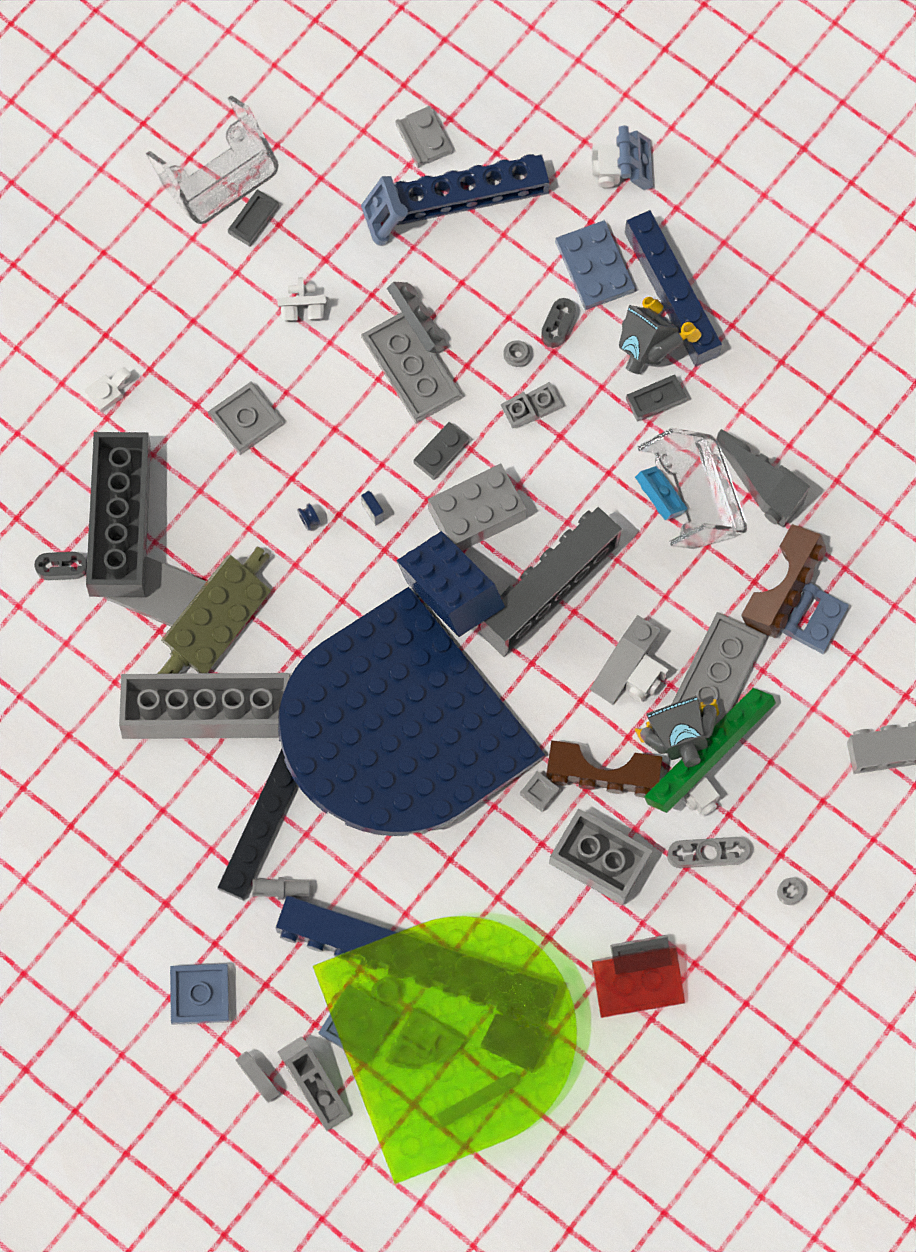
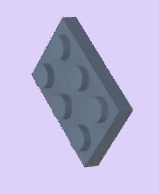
[555,220,635,310]

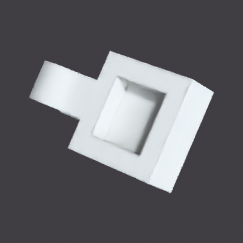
[84,367,133,413]

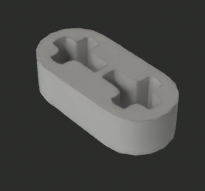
[235,1051,279,1103]

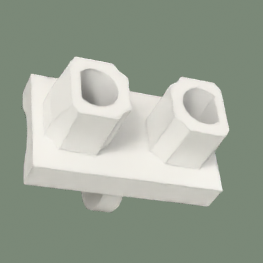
[277,277,326,321]

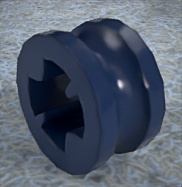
[297,503,321,531]

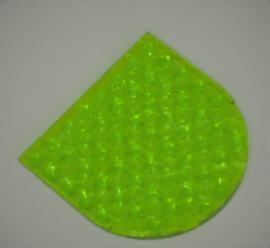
[312,916,577,1184]

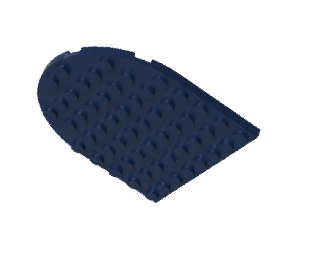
[278,586,545,836]

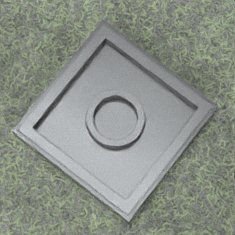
[208,381,284,455]

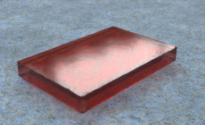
[591,946,685,1018]

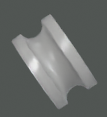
[777,878,804,905]

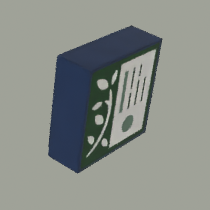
[361,491,384,526]

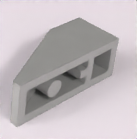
[590,615,661,705]
[277,1036,351,1131]

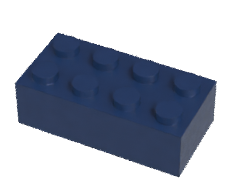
[396,531,505,637]

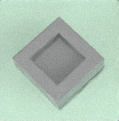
[520,771,559,812]

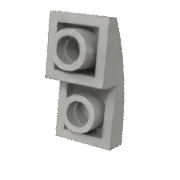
[500,382,563,428]

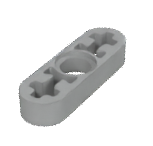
[667,837,750,868]

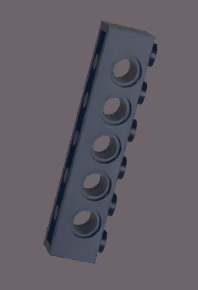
[394,154,550,226]

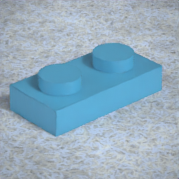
[635,466,688,521]

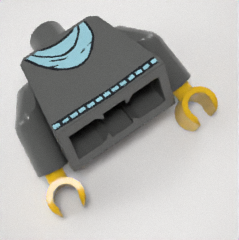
[619,297,701,374]
[634,695,720,767]

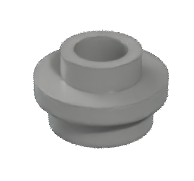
[503,340,530,367]

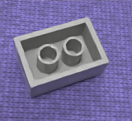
[428,463,527,551]
[549,808,652,905]

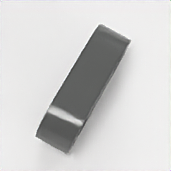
[541,298,576,348]
[34,552,87,580]

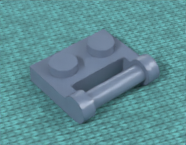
[361,176,408,246]
[780,583,849,654]

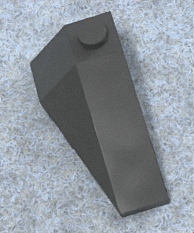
[716,429,810,528]

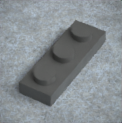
[386,282,449,352]

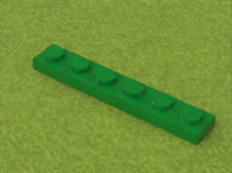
[644,688,776,813]

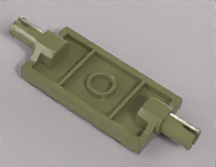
[157,547,271,674]

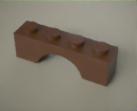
[741,524,826,638]
[546,740,662,798]

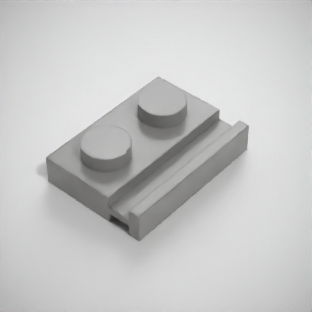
[395,106,452,168]

